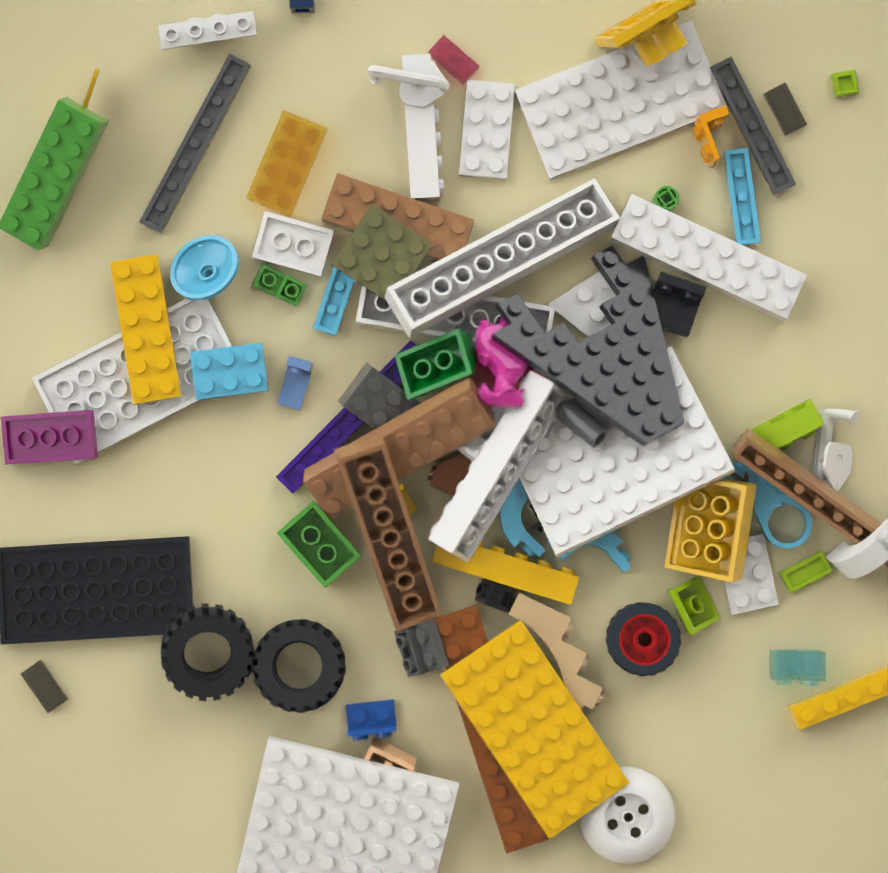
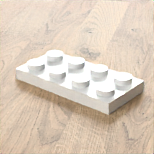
[459,80,515,180]

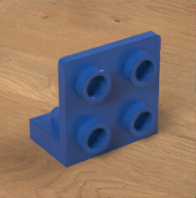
[345,699,397,741]

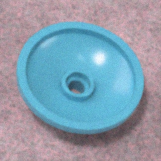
[170,235,239,301]

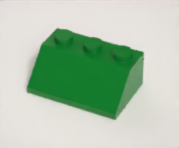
[395,328,477,401]

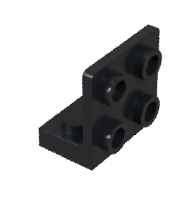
[653,272,707,338]

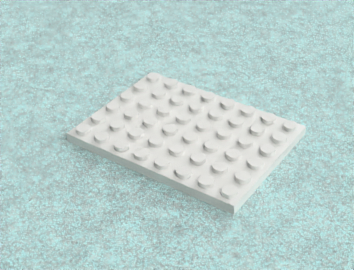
[520,346,735,557]
[237,736,459,873]

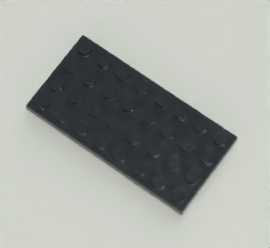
[0,536,194,645]

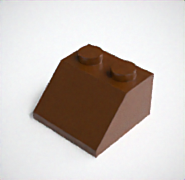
[427,454,472,497]

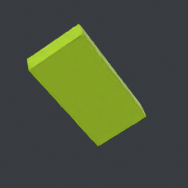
[779,550,834,594]

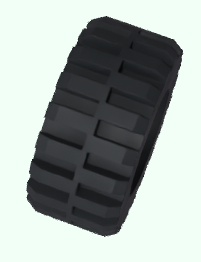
[161,603,254,701]
[252,619,346,713]

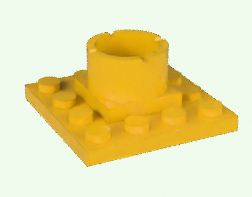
[593,0,697,66]

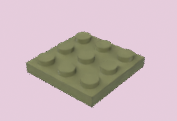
[332,204,433,302]

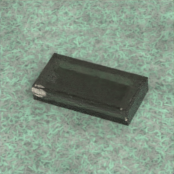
[763,83,807,136]
[21,660,69,713]

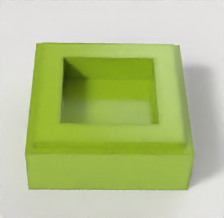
[830,70,860,99]

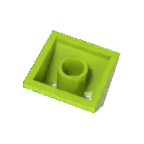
[666,575,720,635]

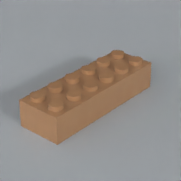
[321,173,474,261]

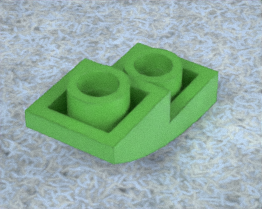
[252,264,307,307]

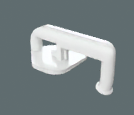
[367,58,450,108]
[812,408,859,491]

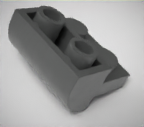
[394,619,449,677]

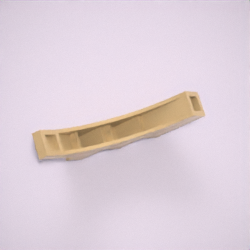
[508,592,604,714]

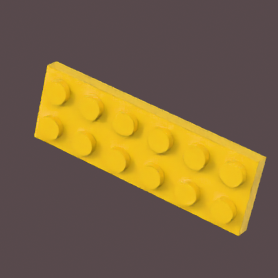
[110,254,182,405]

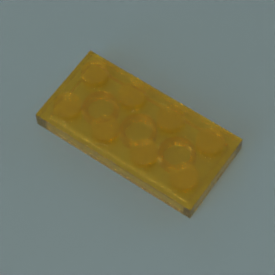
[246,110,328,217]

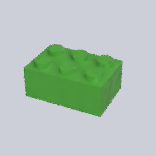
[277,501,362,588]

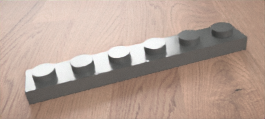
[710,56,796,196]

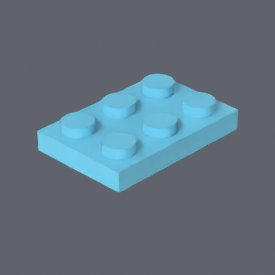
[190,343,269,400]

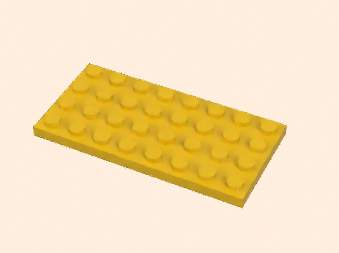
[440,620,630,839]

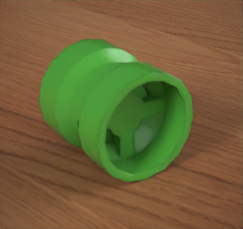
[653,186,679,212]

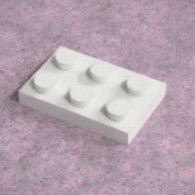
[252,211,335,277]
[723,534,779,615]

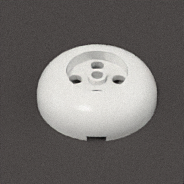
[579,766,675,864]

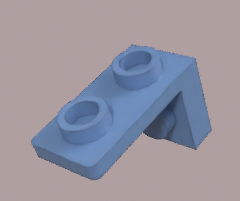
[278,356,314,410]

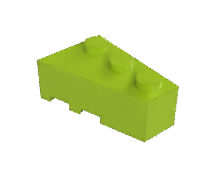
[740,399,825,451]

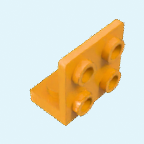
[692,105,729,168]

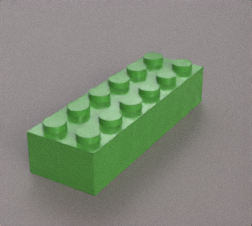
[0,97,109,251]

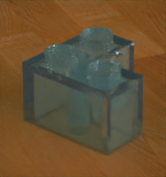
[770,650,826,686]

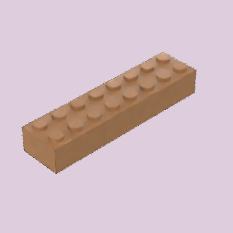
[303,376,496,519]
[334,434,443,632]

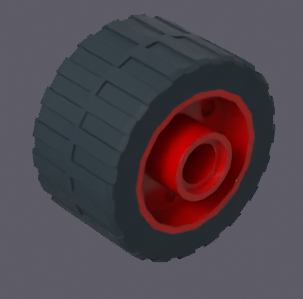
[605,602,681,677]

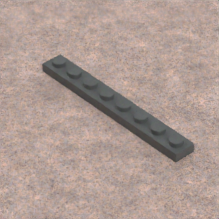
[139,54,251,234]

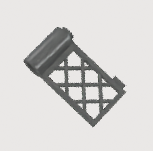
[556,398,613,448]

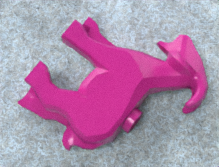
[475,317,533,408]

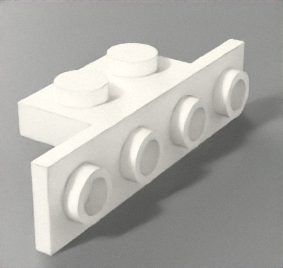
[158,11,257,50]

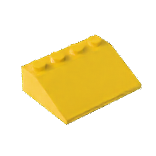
[664,478,757,582]

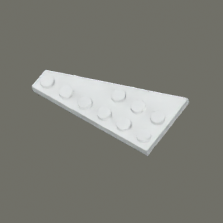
[547,272,616,337]

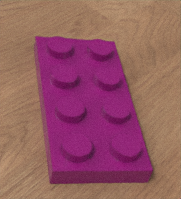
[1,409,98,465]

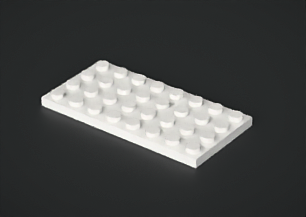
[514,21,728,180]
[32,299,232,464]

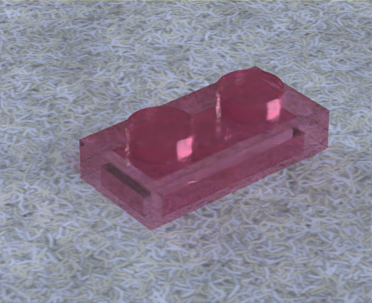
[428,35,479,85]

